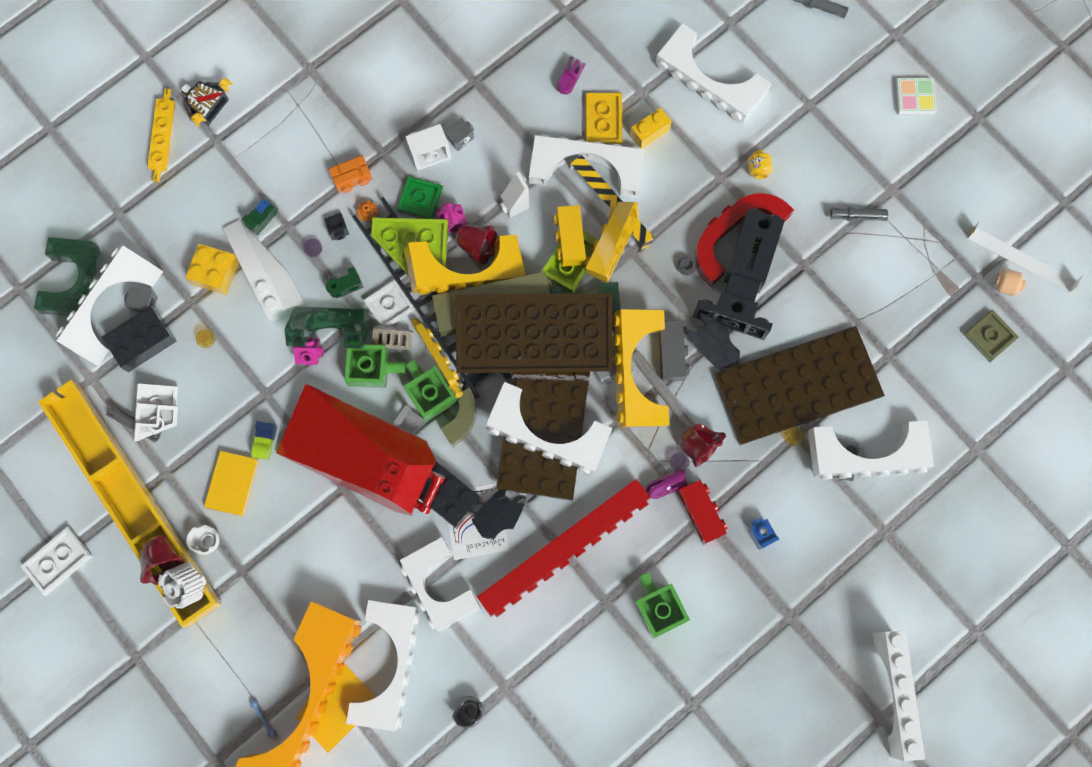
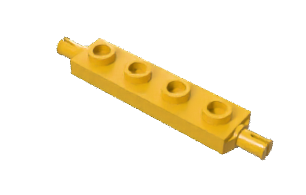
[147,88,176,183]
[411,318,463,398]

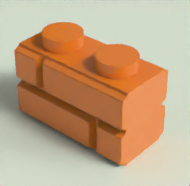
[329,155,373,193]

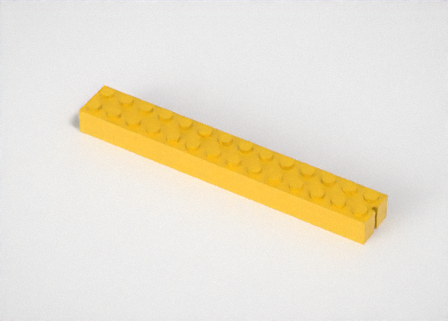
[38,380,222,628]

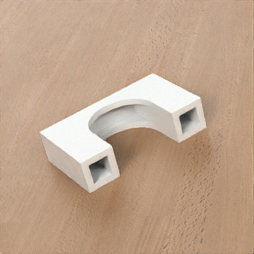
[399,537,481,632]

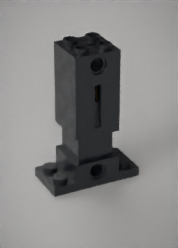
[692,209,785,340]

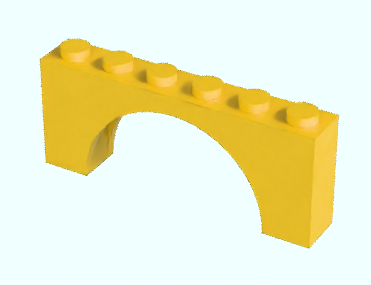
[404,235,526,295]
[612,309,669,428]

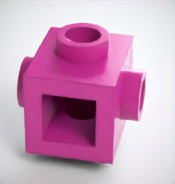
[436,203,467,233]
[293,337,324,366]

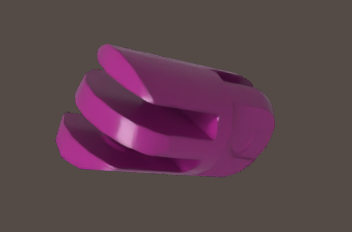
[556,56,586,95]
[646,469,688,499]

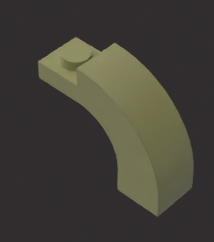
[441,379,477,447]

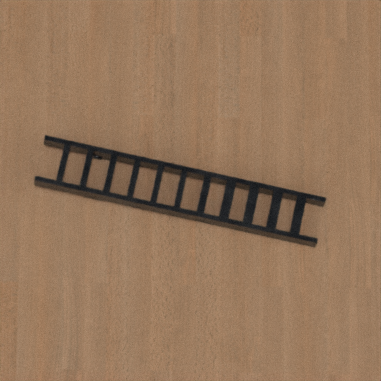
[352,197,508,399]

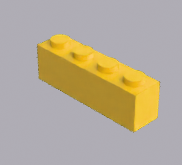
[585,202,639,283]

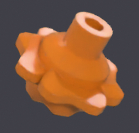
[356,200,379,223]

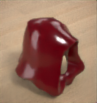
[455,224,499,265]
[679,423,726,467]
[140,535,185,585]

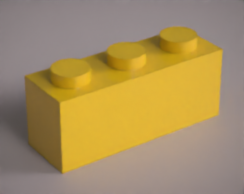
[553,205,586,267]

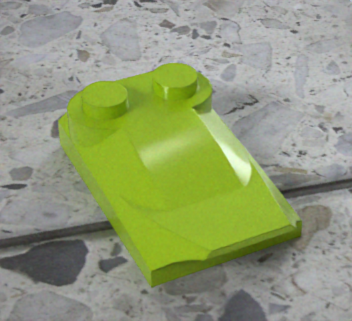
[541,231,599,293]

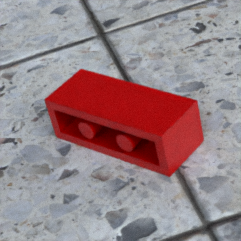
[678,480,728,545]

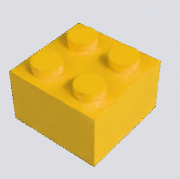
[185,244,239,295]

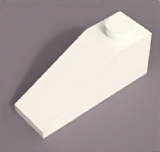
[500,172,530,218]

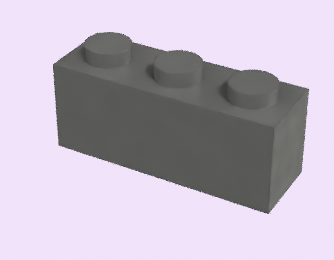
[659,321,689,382]

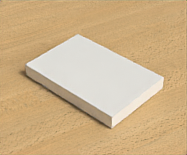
[20,527,93,596]

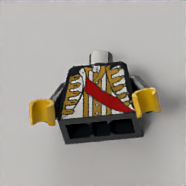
[181,78,233,127]

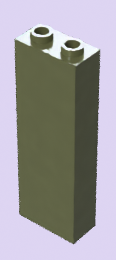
[432,272,552,337]

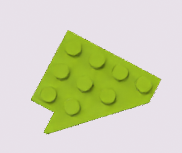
[371,218,448,276]

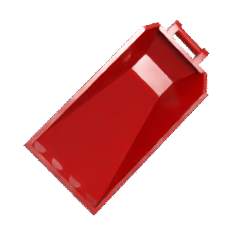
[276,383,445,516]

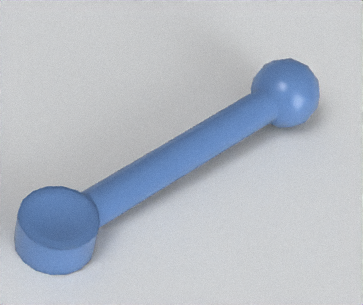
[250,700,276,738]

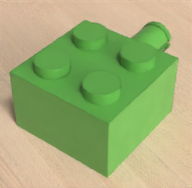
[344,344,406,388]
[403,360,458,422]
[634,572,690,639]

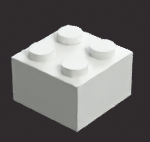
[405,124,451,171]

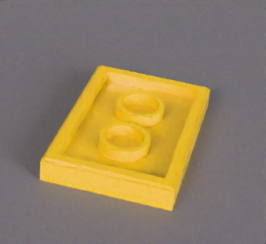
[586,93,622,145]
[204,451,259,516]

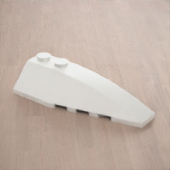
[223,220,305,322]

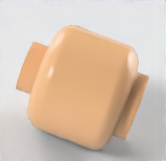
[994,269,1026,296]

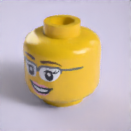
[747,150,773,179]

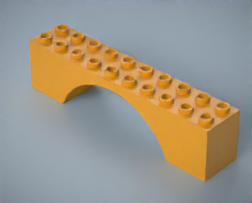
[235,601,362,767]

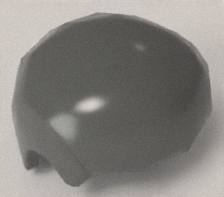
[452,696,484,728]

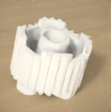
[157,562,206,609]

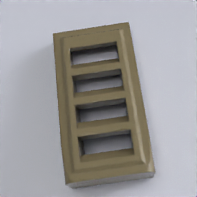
[372,325,414,350]

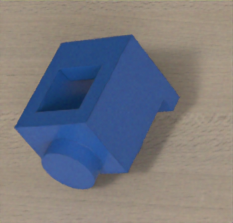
[748,518,780,550]

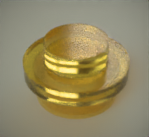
[196,329,215,348]
[784,426,804,446]

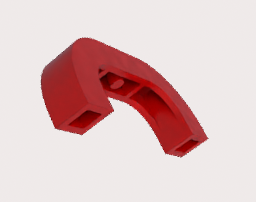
[695,193,794,287]

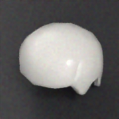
[186,525,219,555]

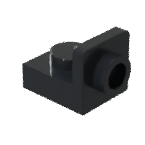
[324,213,349,241]

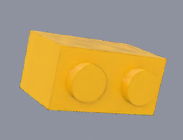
[630,107,672,149]

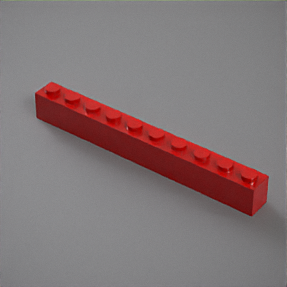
[477,479,651,618]

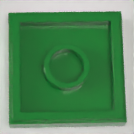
[397,176,443,219]

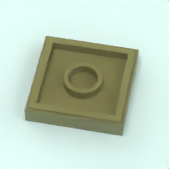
[963,309,1019,363]

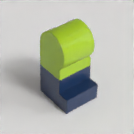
[251,421,278,460]

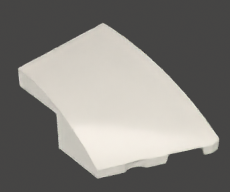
[134,383,178,441]

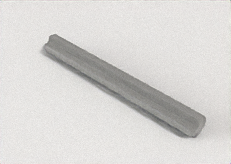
[632,351,696,429]

